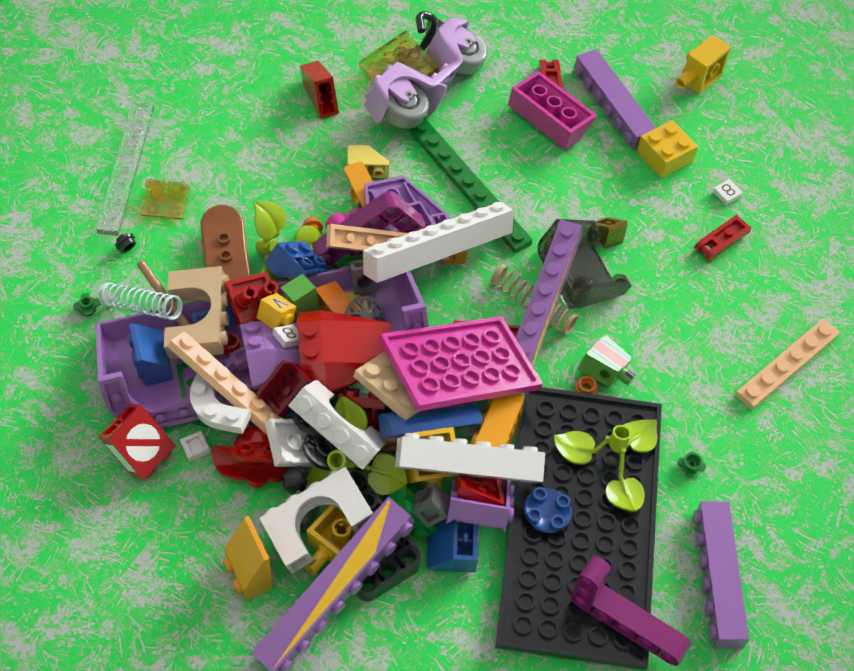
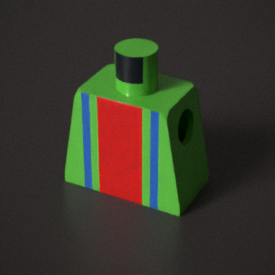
[578,335,636,386]

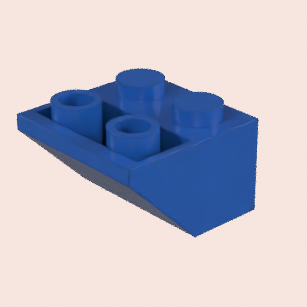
[264,241,330,278]
[127,323,173,386]
[427,518,478,572]

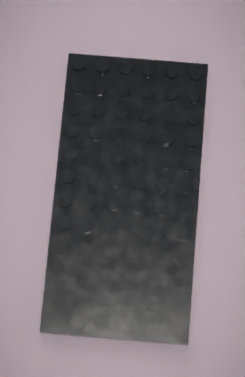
[495,387,662,670]

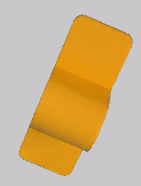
[344,161,373,207]

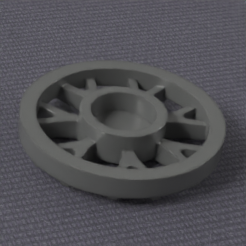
[345,296,386,322]

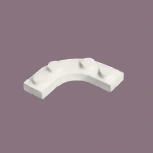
[190,373,252,434]

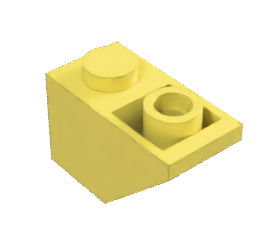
[348,145,389,178]

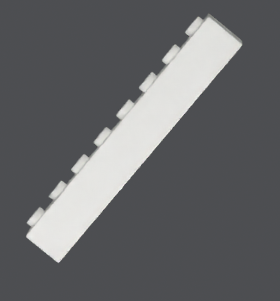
[363,202,514,283]

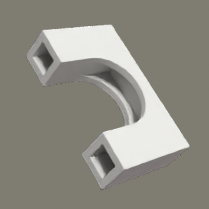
[288,380,388,470]
[260,467,373,574]

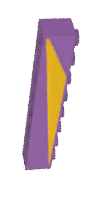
[515,219,582,368]
[251,497,415,671]

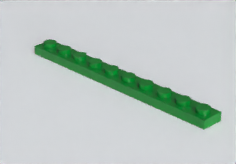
[407,118,533,253]

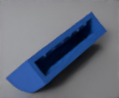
[378,402,483,439]

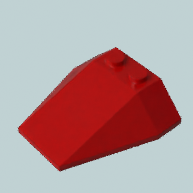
[297,310,393,393]

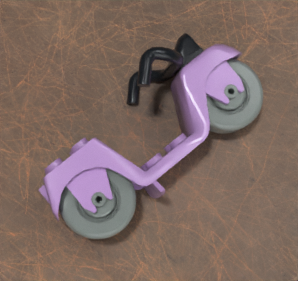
[364,11,488,129]

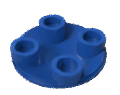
[524,487,572,533]

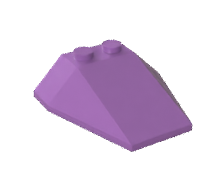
[364,175,451,232]
[240,321,301,389]

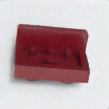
[255,360,312,418]

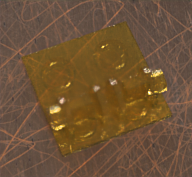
[140,178,191,220]

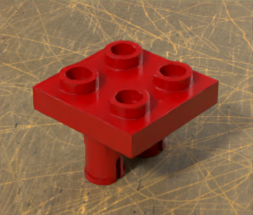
[224,272,278,326]
[338,388,386,430]

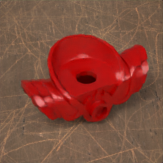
[212,425,286,488]

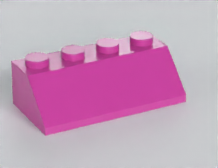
[508,71,597,150]

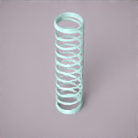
[99,282,182,320]

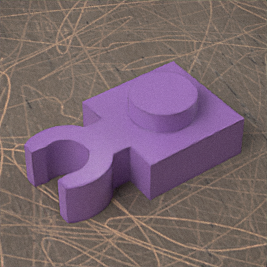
[219,346,248,373]

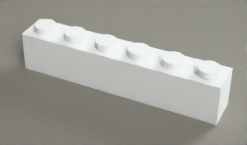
[395,433,545,483]

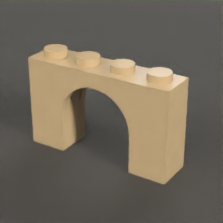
[164,266,229,359]

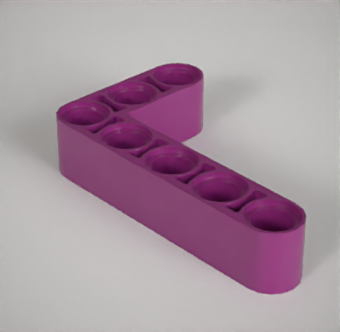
[312,191,426,267]
[571,556,691,666]

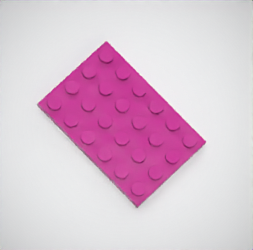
[379,316,543,411]

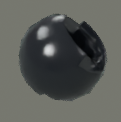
[281,466,309,494]

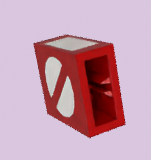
[98,404,176,480]

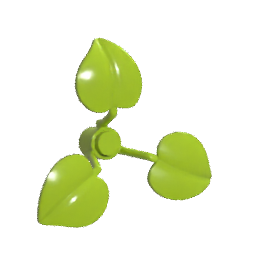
[253,201,322,283]
[304,397,408,495]
[554,420,657,512]

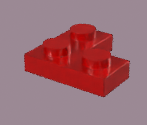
[455,474,505,506]

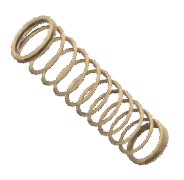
[490,264,578,335]

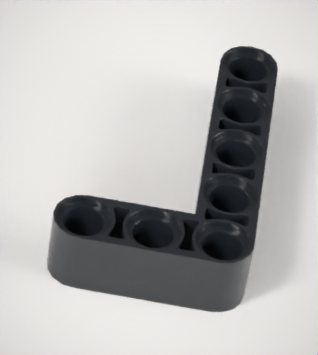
[349,472,420,601]

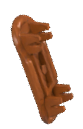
[201,205,251,281]

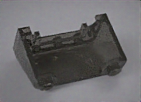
[537,219,632,309]

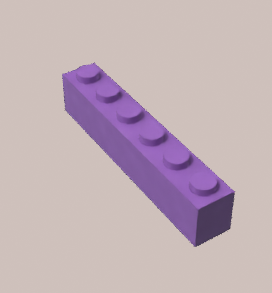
[574,49,656,150]
[693,501,749,648]

